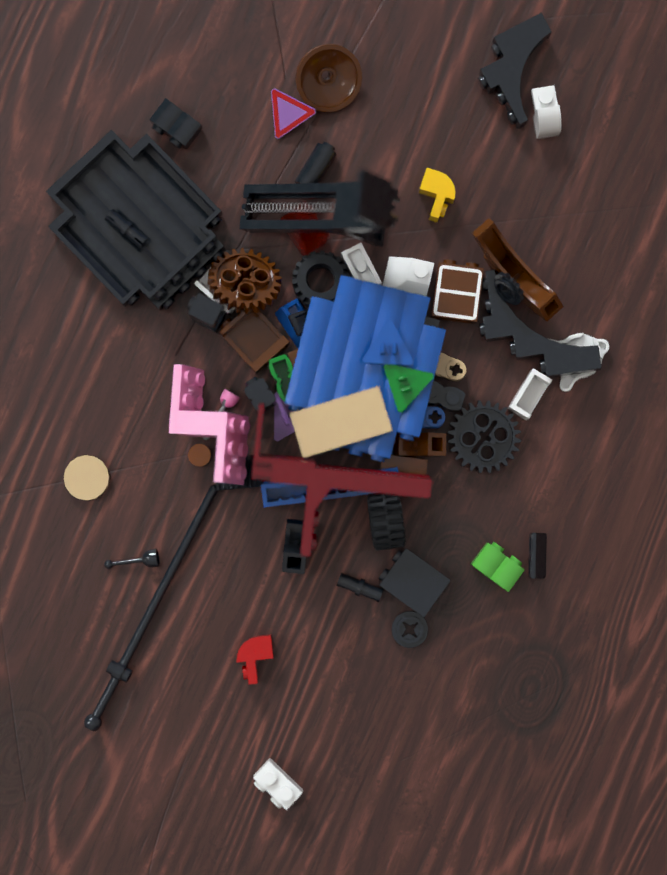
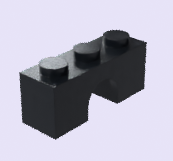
[187,293,227,334]

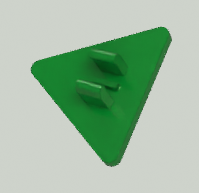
[384,365,434,413]

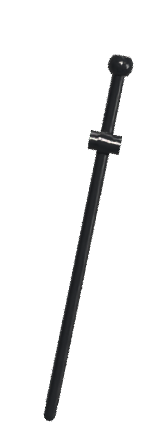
[84,485,218,731]

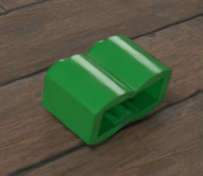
[269,354,293,404]

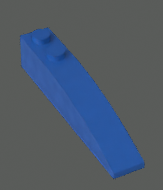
[261,467,398,507]

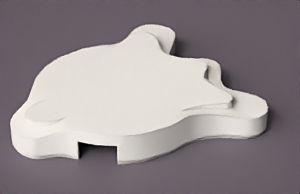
[550,333,609,392]

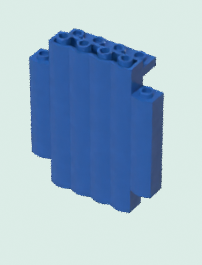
[285,275,446,462]

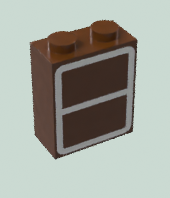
[431,260,484,324]

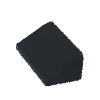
[528,533,547,579]

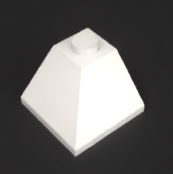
[383,257,434,297]

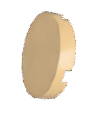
[64,455,110,500]

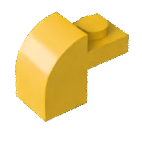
[419,168,455,222]

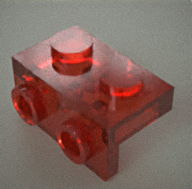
[279,201,330,256]

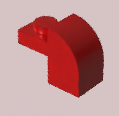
[237,634,274,684]

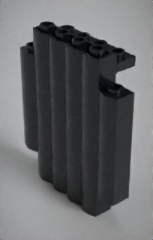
[46,129,225,310]

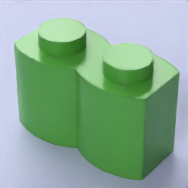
[470,542,524,592]

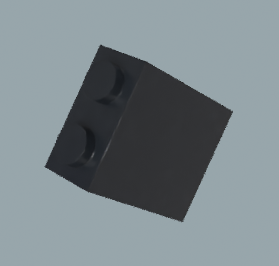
[378,548,451,617]

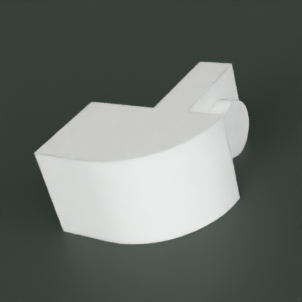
[531,85,561,139]

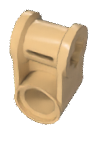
[435,352,466,381]

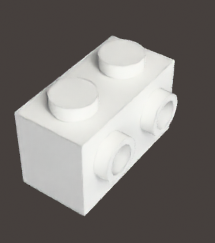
[253,758,303,810]

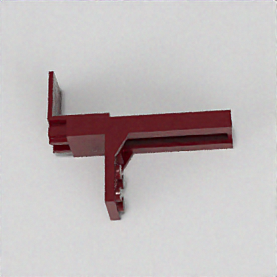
[252,402,432,557]

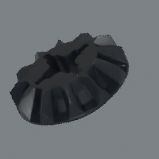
[494,272,524,305]
[392,611,428,648]

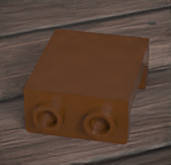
[220,309,290,374]

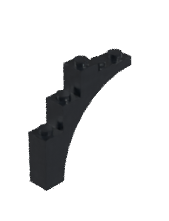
[479,270,602,378]

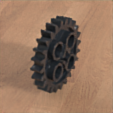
[447,400,521,473]

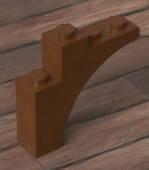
[472,218,564,322]

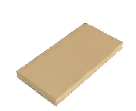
[290,386,392,458]

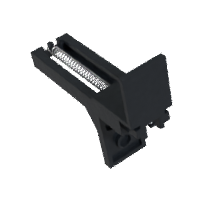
[239,169,400,246]

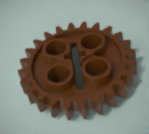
[207,248,282,314]

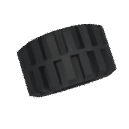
[292,250,349,307]
[367,493,406,551]

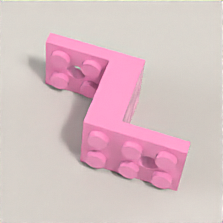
[169,364,250,485]

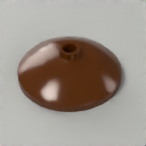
[295,44,362,112]

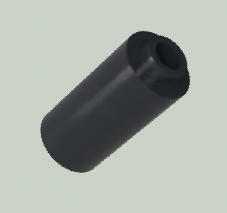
[294,141,337,184]

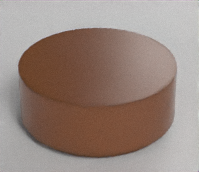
[188,444,211,467]

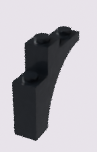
[478,12,552,129]

